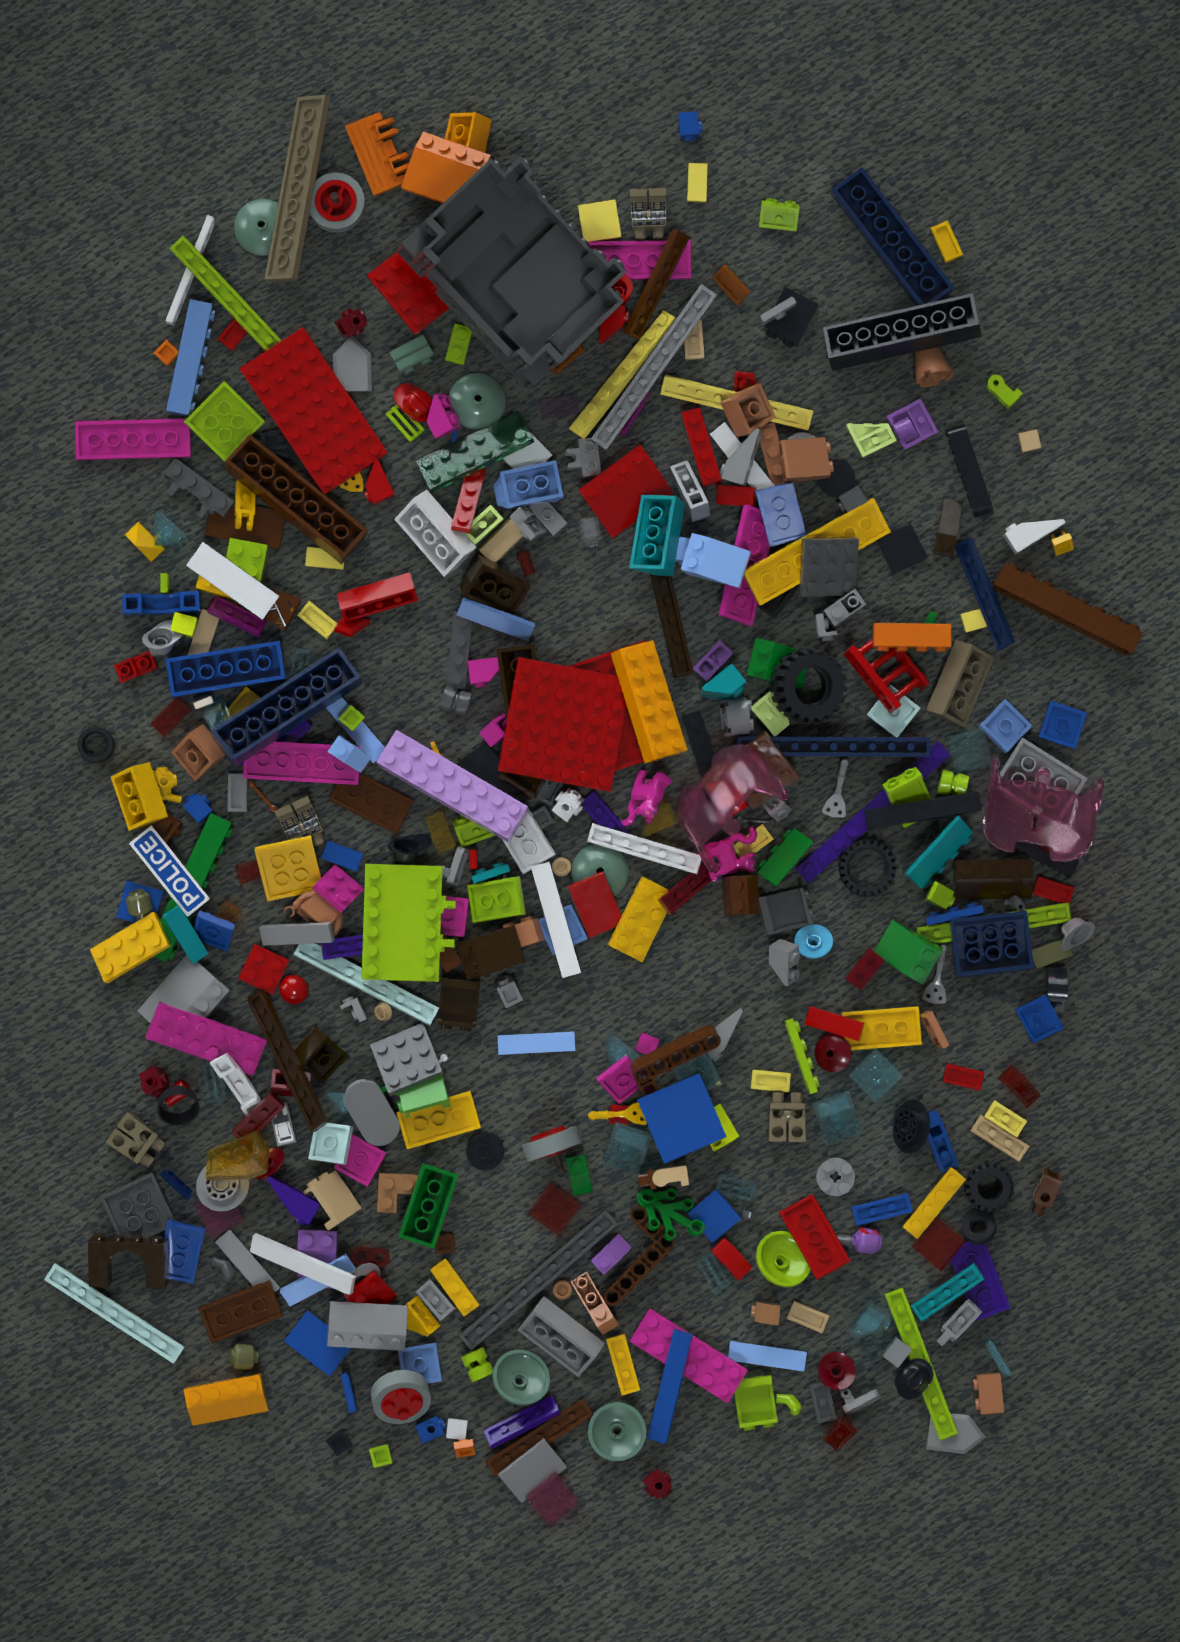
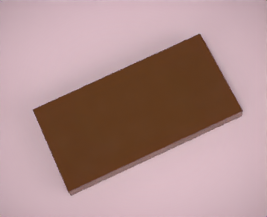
[204,504,286,550]
[329,773,414,835]
[198,1280,284,1344]

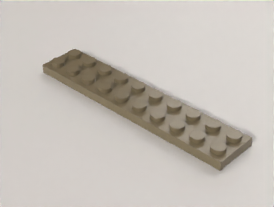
[264,95,330,282]

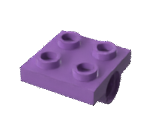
[886,398,938,451]

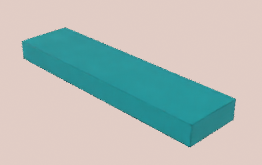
[911,1263,985,1322]

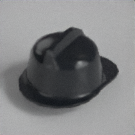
[387,834,432,864]
[895,1358,934,1400]

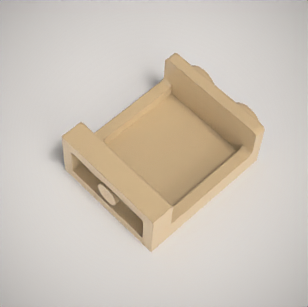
[303,1170,361,1231]

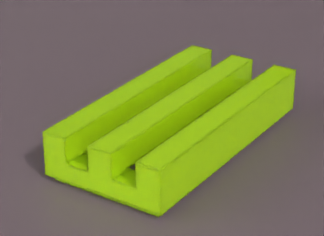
[385,405,425,443]

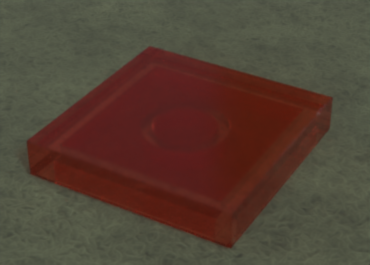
[528,1182,582,1236]
[912,1217,966,1271]

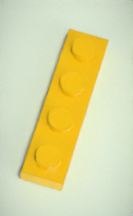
[902,1167,966,1239]

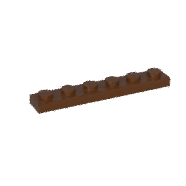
[623,228,690,340]
[485,1398,593,1478]

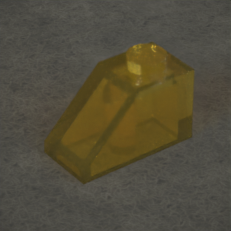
[641,800,678,838]

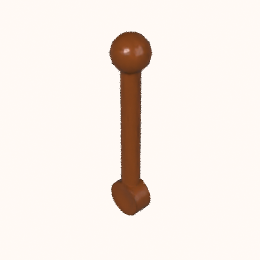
[248,781,277,812]

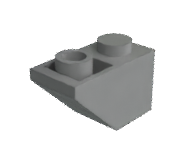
[823,589,866,628]
[769,939,800,986]

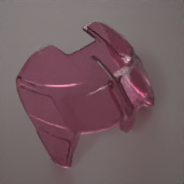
[676,744,789,873]
[982,757,1104,862]

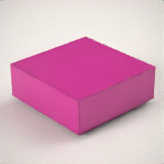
[635,1033,660,1054]

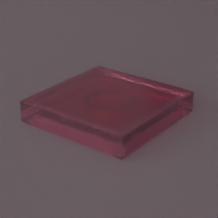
[193,1192,245,1239]

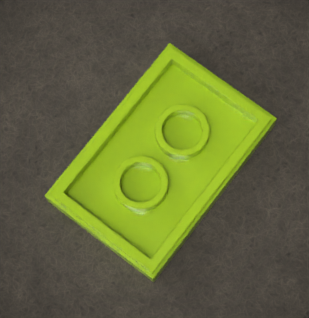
[467,876,526,923]

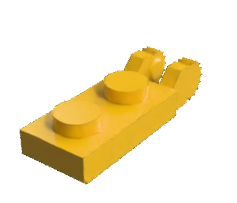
[235,480,256,531]

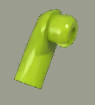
[776,1393,802,1415]

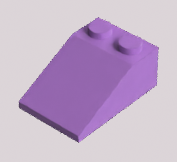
[297,1229,338,1288]

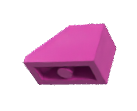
[468,657,499,688]
[479,713,506,747]

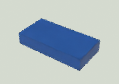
[321,841,364,872]
[341,1372,358,1413]

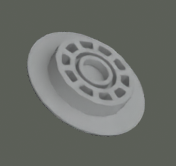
[196,1159,249,1211]

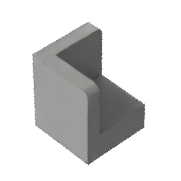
[881,1336,911,1368]

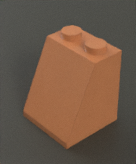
[779,437,834,483]

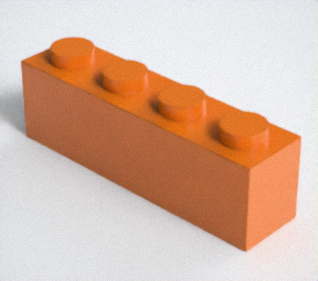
[873,623,951,652]

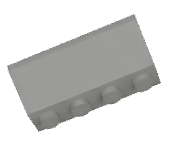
[518,1296,605,1377]
[327,1301,408,1351]

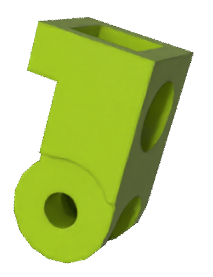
[987,375,1023,410]

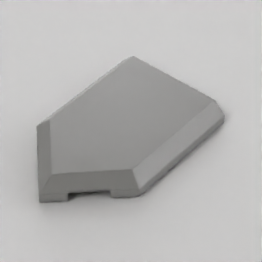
[333,335,372,392]
[926,1413,986,1454]

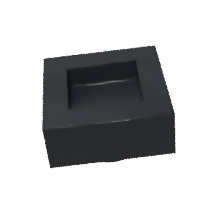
[326,1428,353,1456]

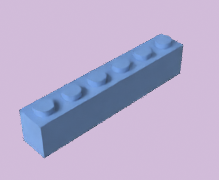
[166,299,216,417]

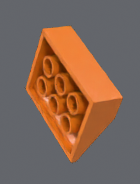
[401,132,492,204]

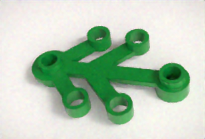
[637,1188,705,1241]

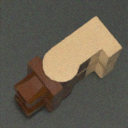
[638,1165,689,1189]

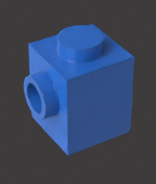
[678,111,703,142]
[183,793,214,824]
[415,1415,446,1443]

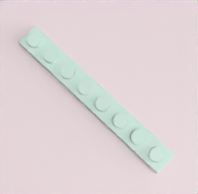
[294,943,439,1026]
[44,1263,185,1364]

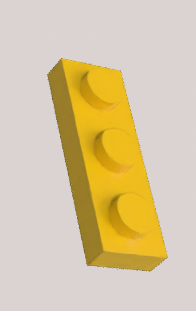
[430,1258,479,1316]
[606,1334,640,1395]

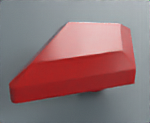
[734,371,757,392]
[334,617,370,637]

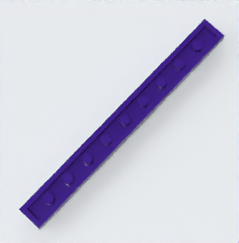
[796,741,950,883]

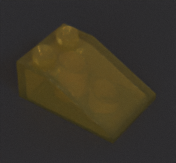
[205,1131,269,1180]

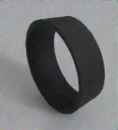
[157,1086,200,1126]

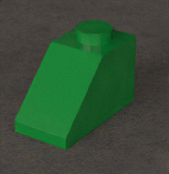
[566,1154,593,1196]

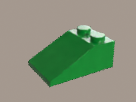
[746,638,807,691]
[874,919,943,984]

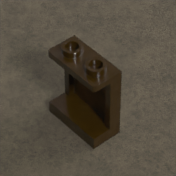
[437,978,480,1031]

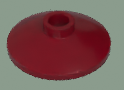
[814,1034,852,1073]
[250,1147,285,1179]
[818,1351,856,1390]

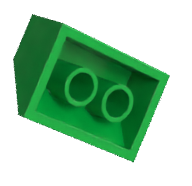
[757,828,813,888]

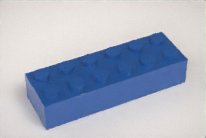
[166,641,287,698]

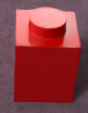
[599,305,629,344]
[364,460,395,506]

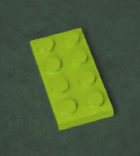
[784,1018,820,1094]

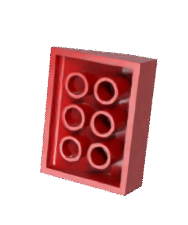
[578,445,674,539]

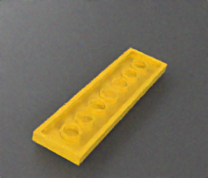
[744,498,891,606]

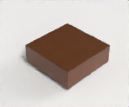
[435,1233,455,1254]

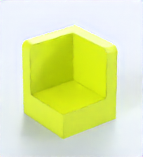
[170,612,198,639]

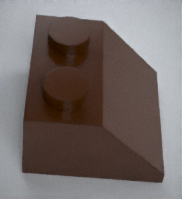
[722,875,760,916]

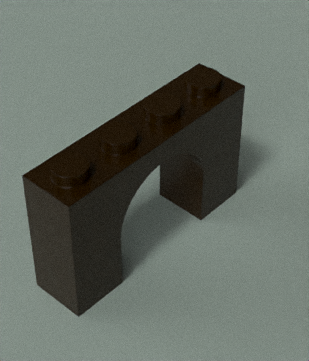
[88,1234,169,1289]

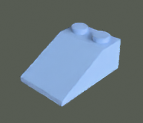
[681,533,751,588]

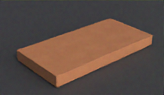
[920,1011,950,1049]

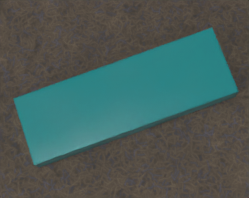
[162,905,209,964]

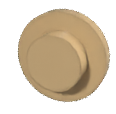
[552,857,571,876]
[374,1002,392,1021]

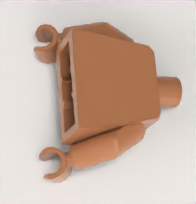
[284,890,343,945]

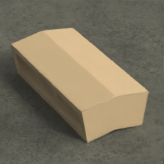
[477,517,523,563]

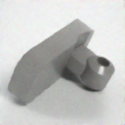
[442,846,469,886]
[841,1388,881,1416]

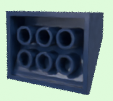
[950,911,1034,979]

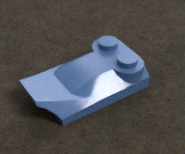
[493,460,564,509]

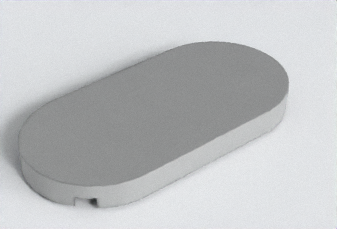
[343,1079,400,1146]

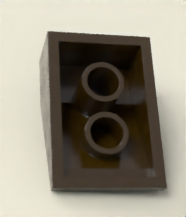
[459,554,531,615]
[456,925,526,980]

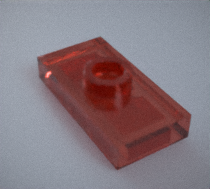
[150,697,191,738]
[235,860,262,885]

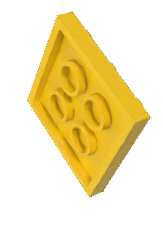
[255,835,321,902]

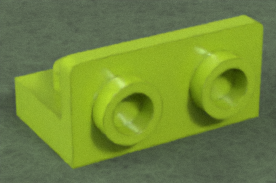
[759,198,799,231]
[452,815,495,847]

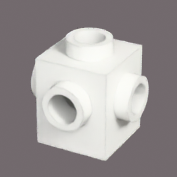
[552,788,585,822]

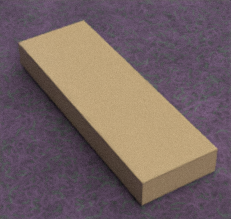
[188,609,219,655]
[970,1115,1029,1162]

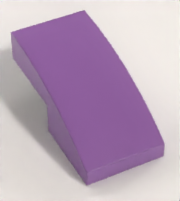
[693,640,734,682]

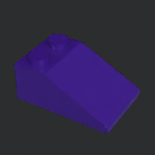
[267,1175,321,1226]

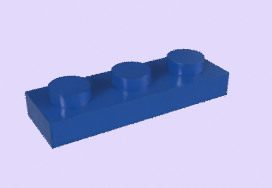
[925,902,984,926]
[852,1193,913,1226]

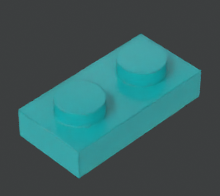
[471,862,510,884]

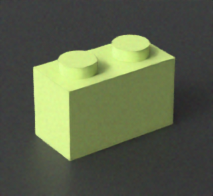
[465,505,503,546]

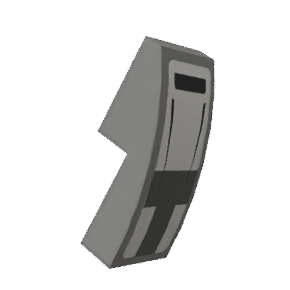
[271,1102,297,1147]

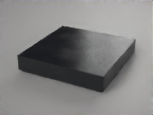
[876,524,928,575]

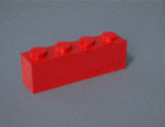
[681,407,722,488]
[337,572,418,622]

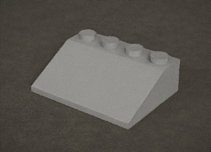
[989,738,1088,829]
[138,956,231,1023]

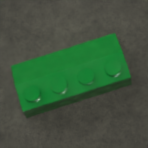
[398,1163,459,1249]

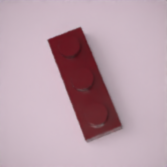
[658,864,712,915]
[231,1092,285,1145]

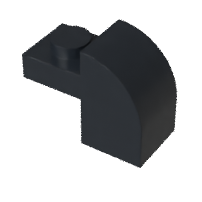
[1046,968,1068,1013]

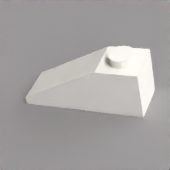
[1003,519,1066,555]

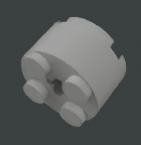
[720,697,754,737]

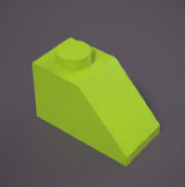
[924,881,956,910]

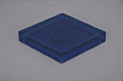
[159,1169,195,1201]

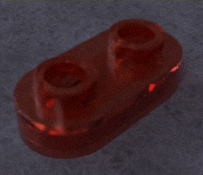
[351,1246,390,1268]

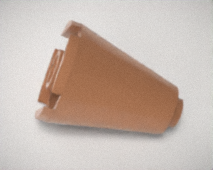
[914,347,954,387]

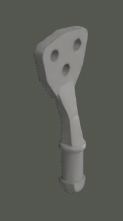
[822,758,849,818]
[922,944,947,1004]

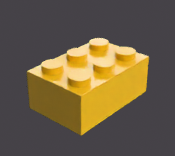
[111,762,168,831]

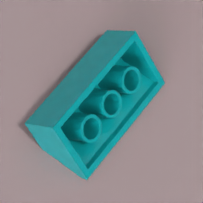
[629,495,685,576]
[699,664,746,700]
[903,816,973,889]

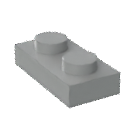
[415,1279,455,1321]

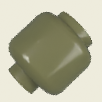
[125,889,153,919]
[229,1344,259,1370]

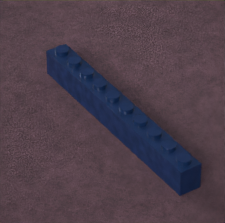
[737,737,930,757]

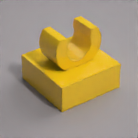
[1051,531,1074,556]

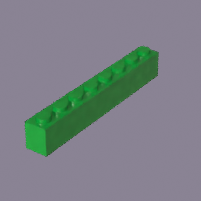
[154,813,234,963]

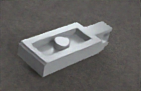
[937,1299,983,1346]

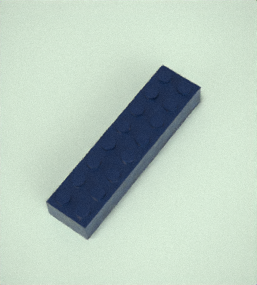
[830,167,954,306]
[211,648,361,767]

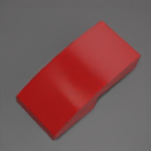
[114,650,159,683]
[711,1238,753,1281]

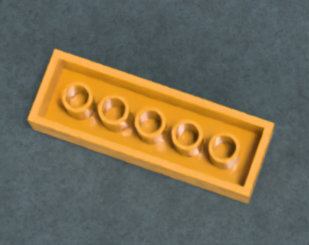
[611,640,687,764]

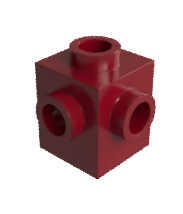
[334,308,368,338]
[139,1066,170,1098]
[643,1467,673,1499]

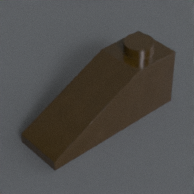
[933,498,963,558]

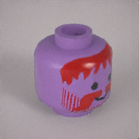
[852,1228,882,1254]

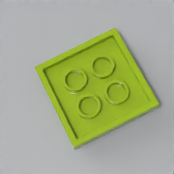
[184,381,265,462]

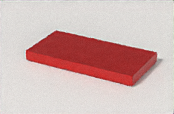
[779,1194,851,1280]

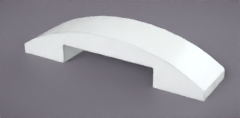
[210,1053,262,1116]

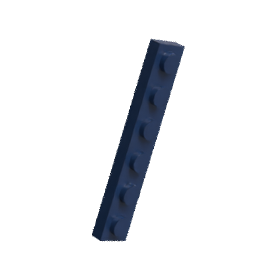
[955,538,1015,651]

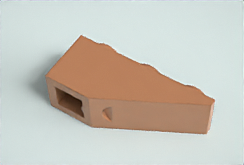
[570,1271,619,1335]

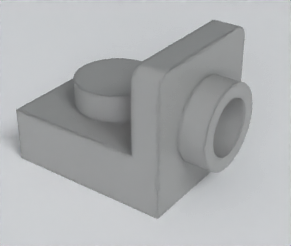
[814,613,838,642]
[762,793,792,822]
[494,974,523,1008]
[340,996,368,1022]

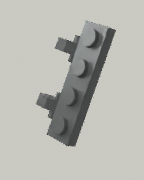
[164,458,235,520]

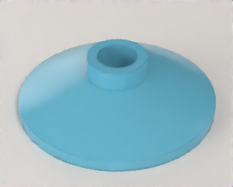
[794,924,833,959]

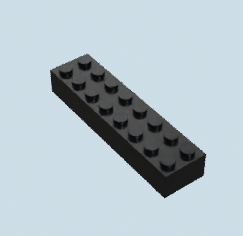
[823,293,982,371]

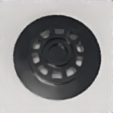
[893,1100,930,1154]

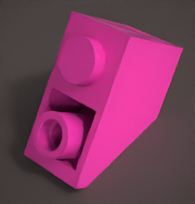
[427,393,461,439]

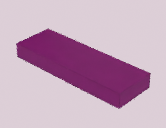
[207,595,268,638]

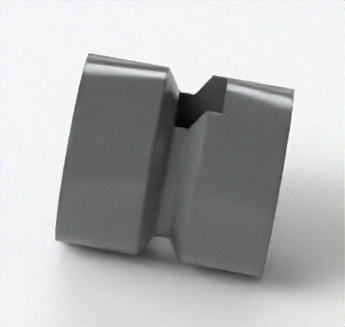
[439,686,472,717]

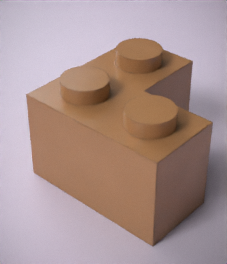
[377,1173,418,1213]

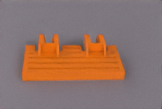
[345,112,409,196]

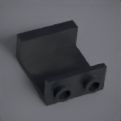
[763,287,819,348]

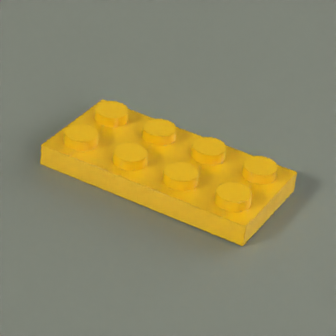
[608,876,668,962]
[90,912,171,984]
[842,1006,922,1050]
[396,1091,481,1149]

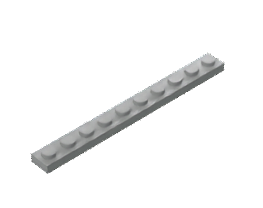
[591,284,717,451]

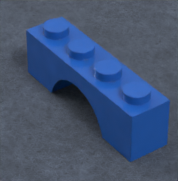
[122,591,202,616]

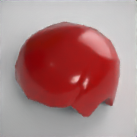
[279,974,309,1005]

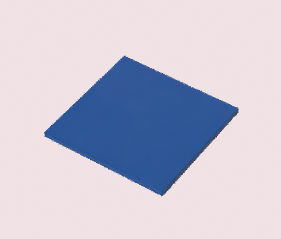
[637,1073,726,1163]

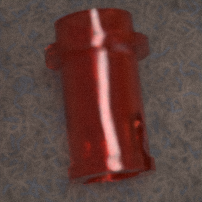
[517,551,536,577]

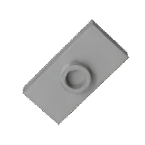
[760,297,796,325]
[528,502,568,536]

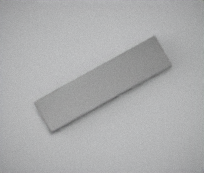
[259,922,335,946]
[215,1229,280,1292]

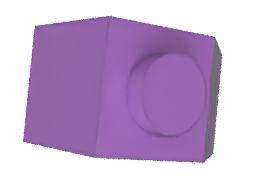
[591,1234,632,1275]

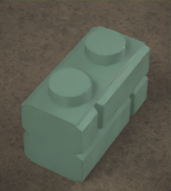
[389,335,434,375]

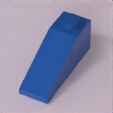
[927,1109,959,1174]

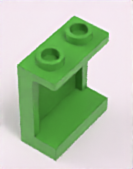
[396,1075,451,1118]

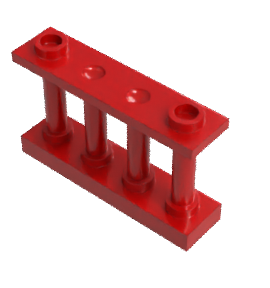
[843,638,930,714]

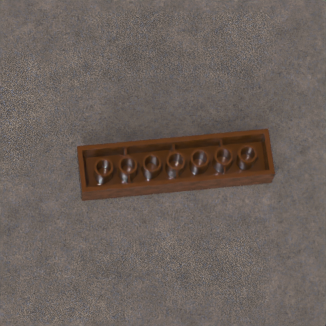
[224,434,368,565]
[992,563,1143,657]

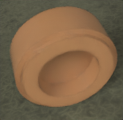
[553,1280,572,1300]

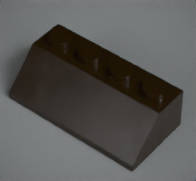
[496,644,537,720]
[954,859,1033,900]

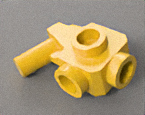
[154,767,182,803]

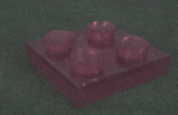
[525,1472,580,1527]

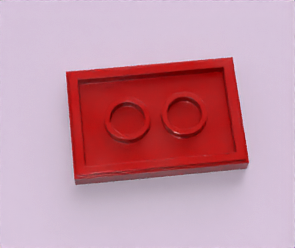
[567,871,621,938]

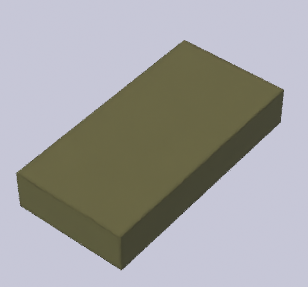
[1032,939,1072,969]

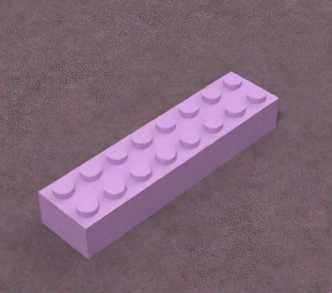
[376,730,529,843]

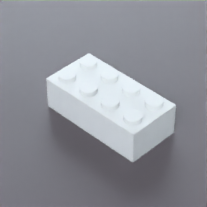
[395,490,477,577]

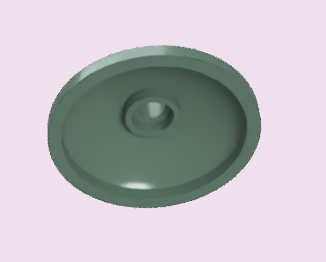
[234,199,278,256]
[449,373,506,430]
[571,844,629,897]
[492,1350,550,1406]
[588,1402,646,1461]

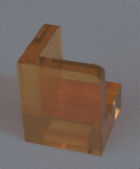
[215,901,243,924]

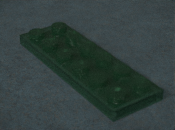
[416,411,535,493]

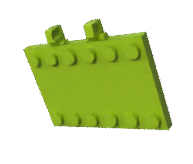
[362,864,456,982]

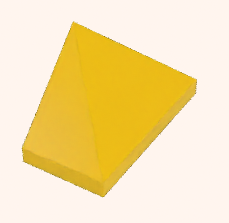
[125,522,165,562]
[404,1295,441,1337]

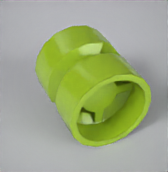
[937,769,969,796]
[461,1347,493,1382]

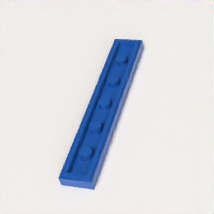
[648,1329,693,1444]

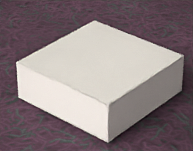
[446,1418,468,1440]

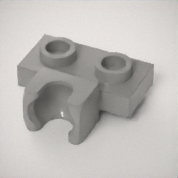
[564,438,601,478]
[510,506,548,541]

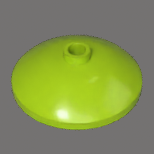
[756,1231,810,1287]

